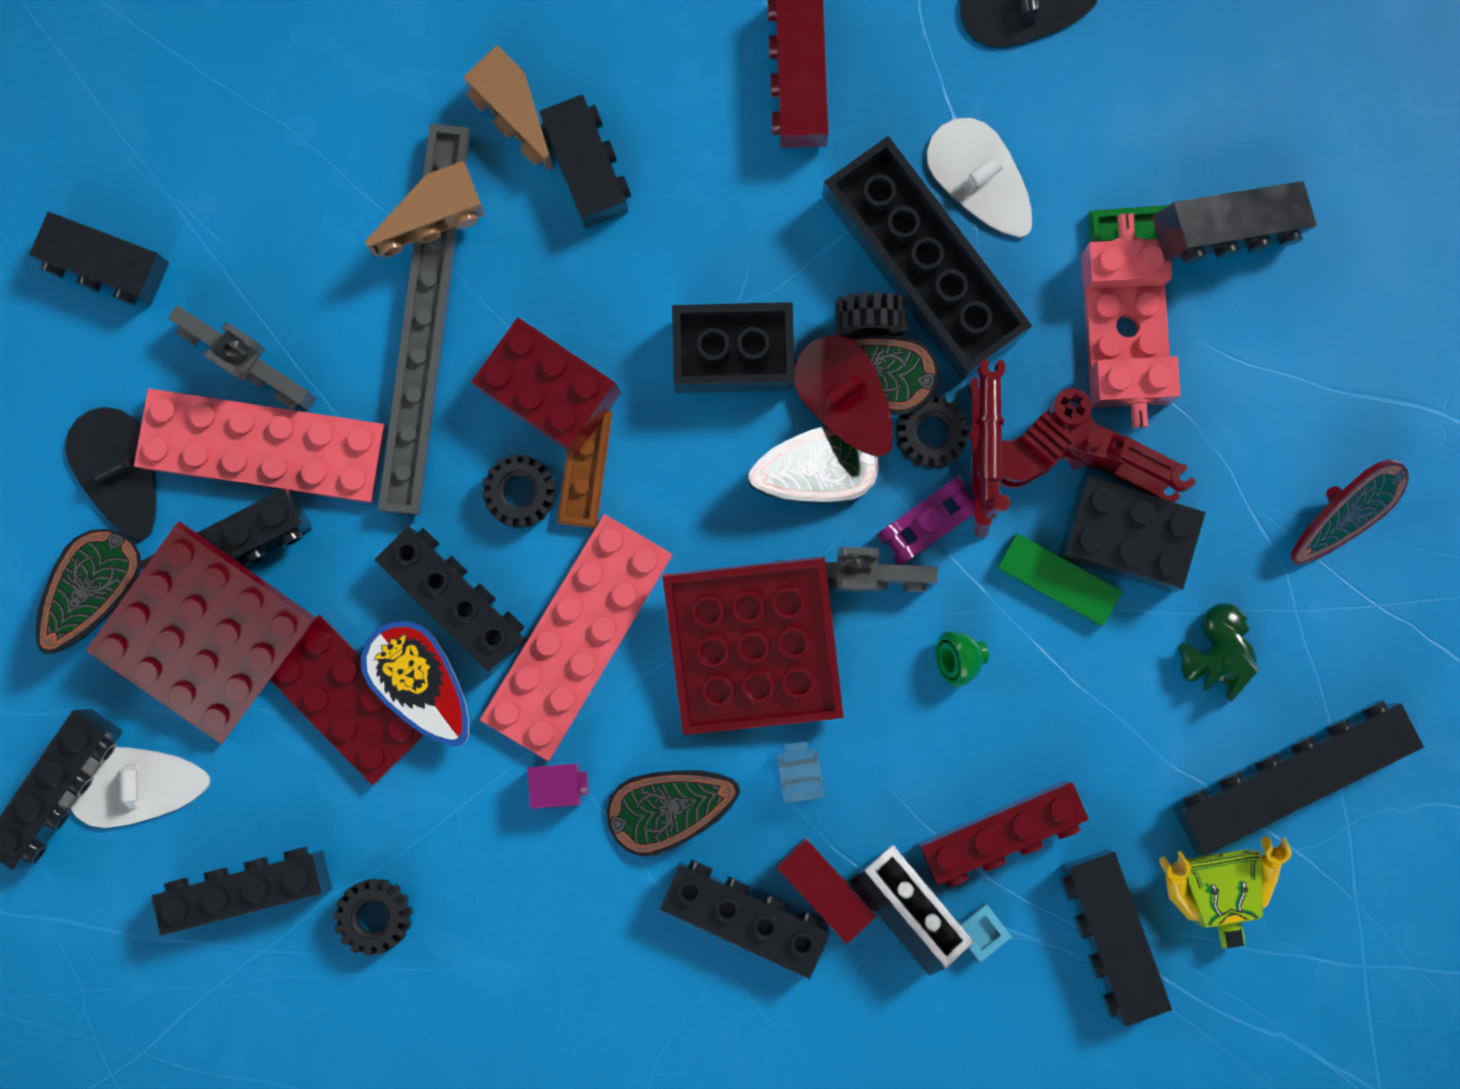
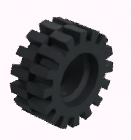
[835,292,907,337]
[895,395,970,470]
[482,454,556,528]
[333,878,413,956]

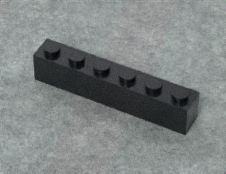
[1174,700,1424,856]

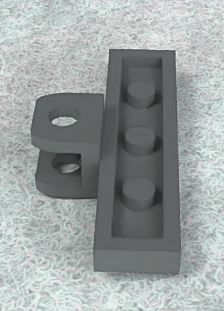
[168,305,317,411]
[776,547,938,593]

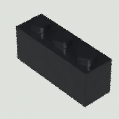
[539,94,632,229]
[29,211,169,306]
[850,845,974,976]

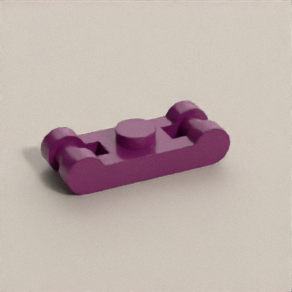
[876,475,974,565]

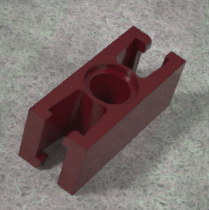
[776,838,877,944]

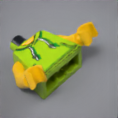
[1159,837,1292,948]

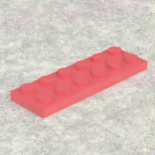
[134,388,386,504]
[480,514,673,761]

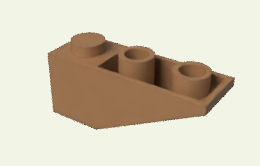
[463,45,553,171]
[365,160,485,257]

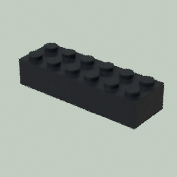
[822,136,1033,381]

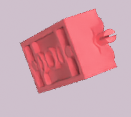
[1081,213,1181,429]

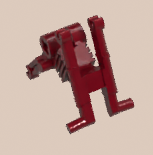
[968,359,1196,538]

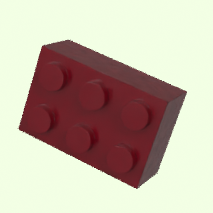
[471,317,621,457]

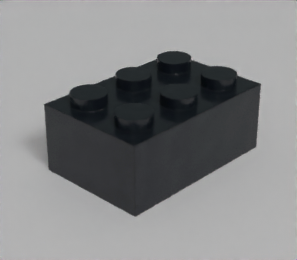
[672,302,795,393]
[1058,476,1206,593]

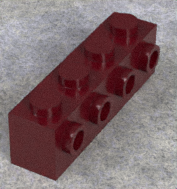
[767,0,829,148]
[917,781,1089,888]

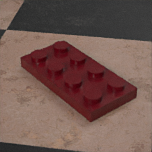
[270,615,425,786]

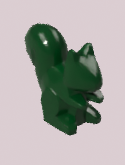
[1178,603,1260,702]

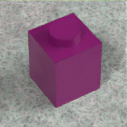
[528,763,589,809]

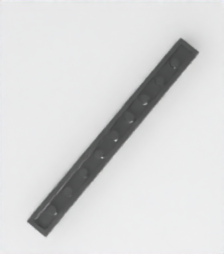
[378,124,471,516]

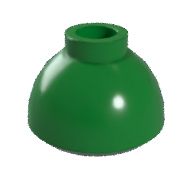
[935,631,989,687]

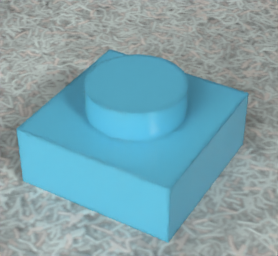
[959,903,1012,963]

